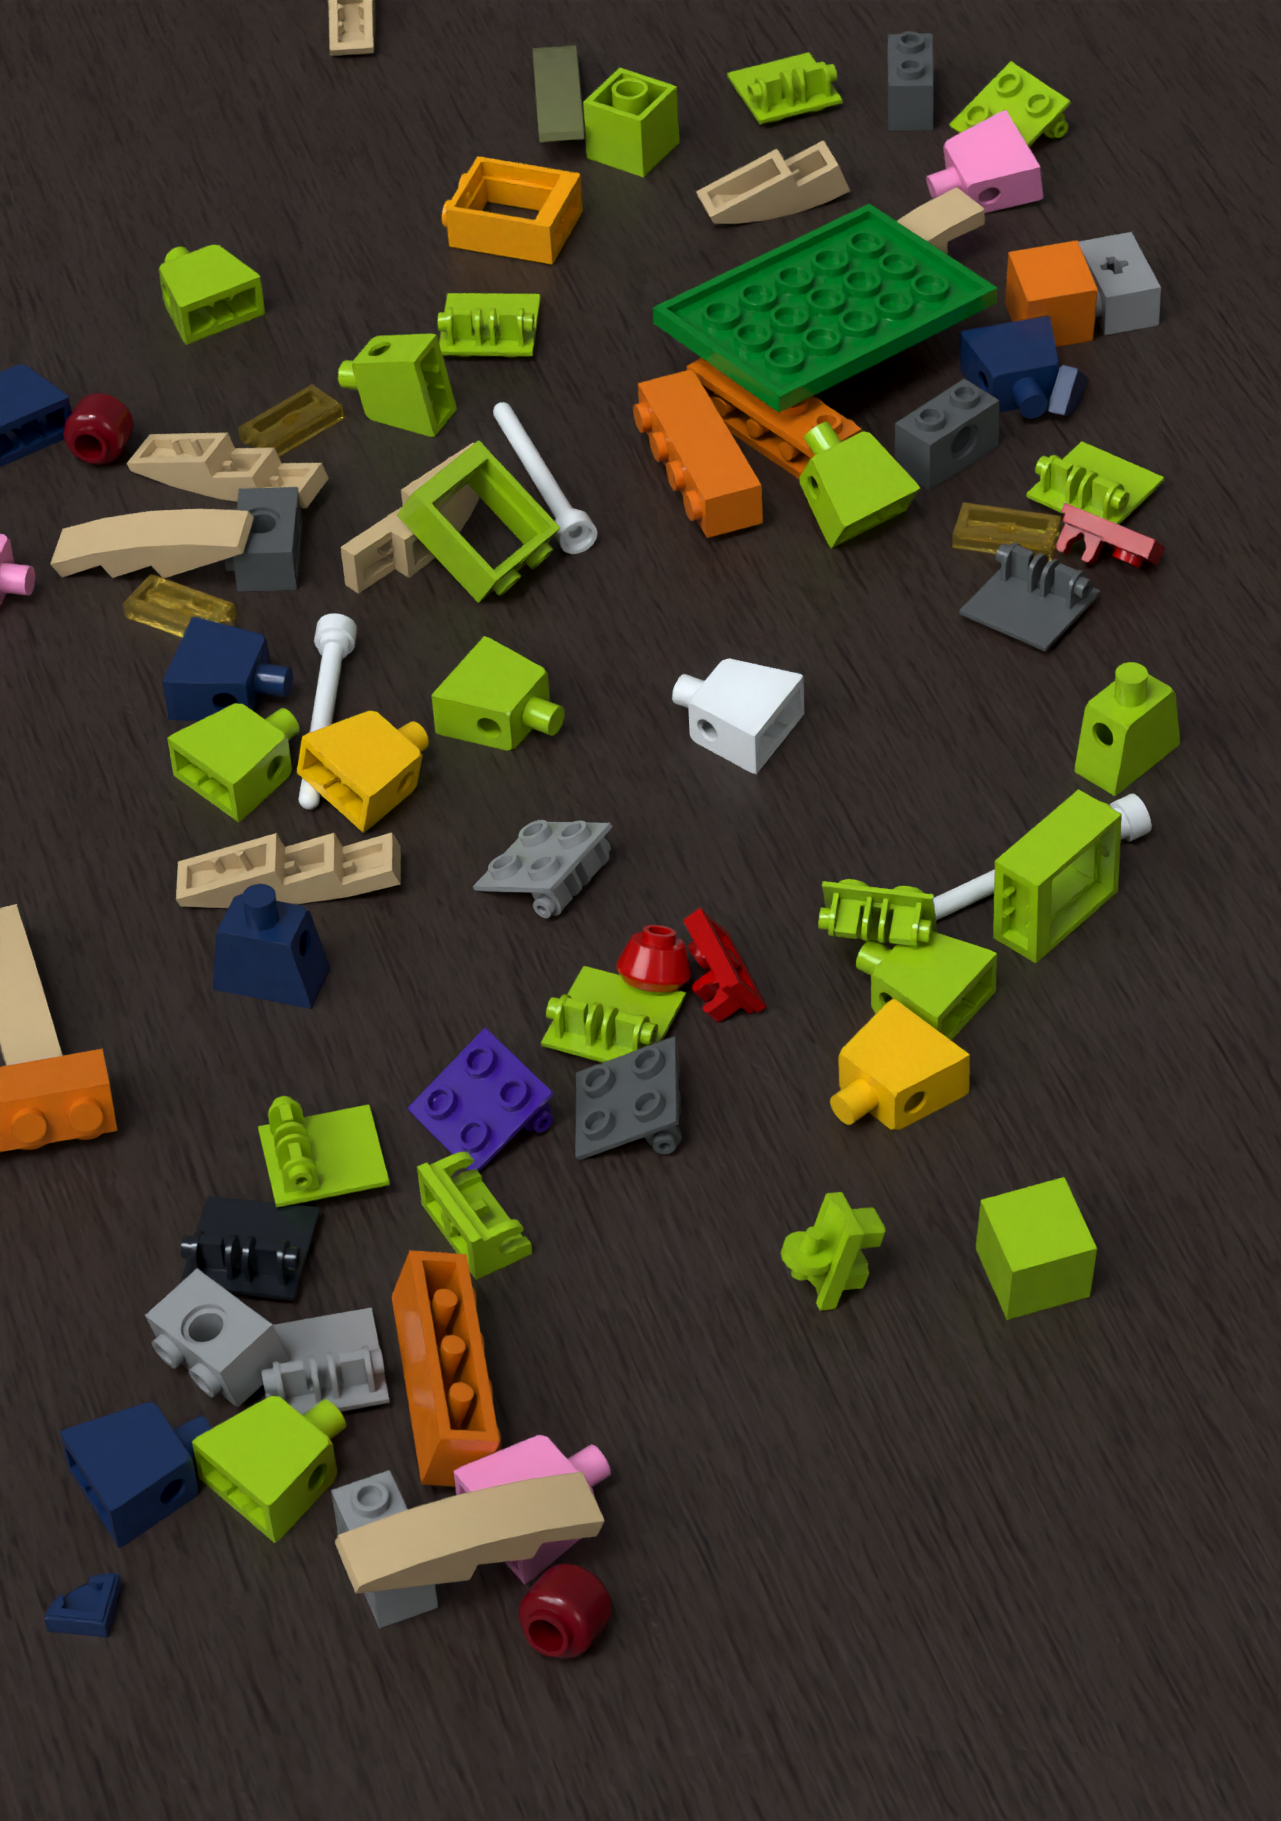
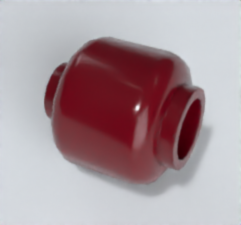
[63,393,134,465]
[518,1563,612,1659]

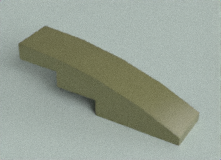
[532,45,584,142]

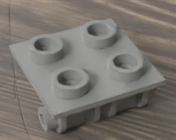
[473,820,612,918]
[261,1307,390,1415]

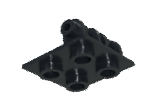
[180,1196,320,1301]

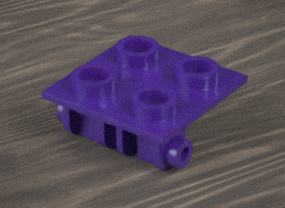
[407,1027,554,1172]

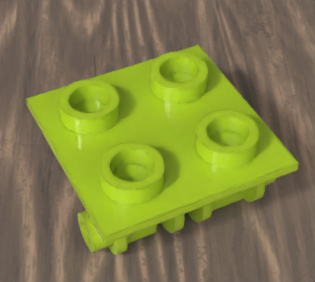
[727,52,843,124]
[949,61,1071,147]
[438,293,541,358]
[1026,441,1164,525]
[818,879,937,947]
[541,966,686,1062]
[258,1096,390,1208]

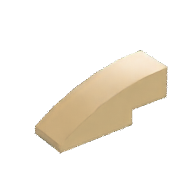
[696,140,850,224]

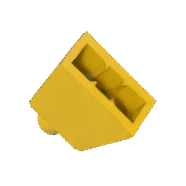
[296,711,429,833]
[830,998,970,1130]

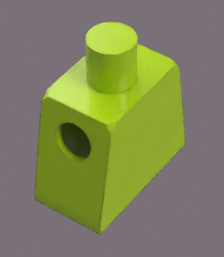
[158,244,265,345]
[338,334,457,437]
[799,422,920,549]
[431,636,565,751]
[1075,662,1180,796]
[167,704,300,823]
[856,931,997,1041]
[192,1396,346,1543]

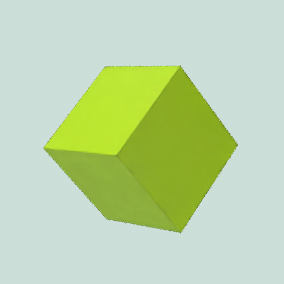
[583,68,680,178]
[976,1177,1097,1320]

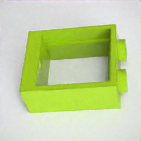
[397,440,560,603]
[993,789,1122,963]

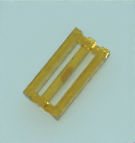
[238,384,344,457]
[952,503,1061,562]
[123,574,236,637]

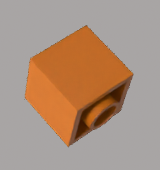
[1005,240,1098,347]

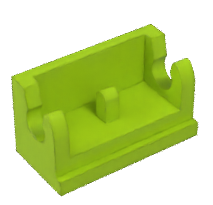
[417,1152,532,1280]

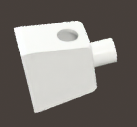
[672,658,804,774]

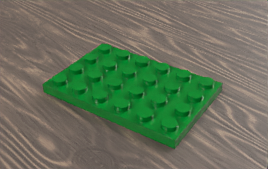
[653,203,998,413]

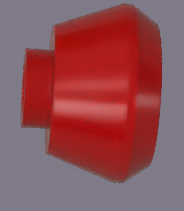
[616,925,691,992]

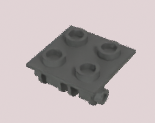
[959,542,1100,652]
[575,1036,682,1161]

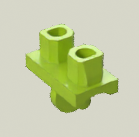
[781,1192,885,1311]

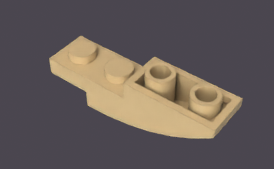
[340,443,479,594]

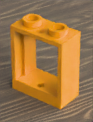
[442,156,583,265]

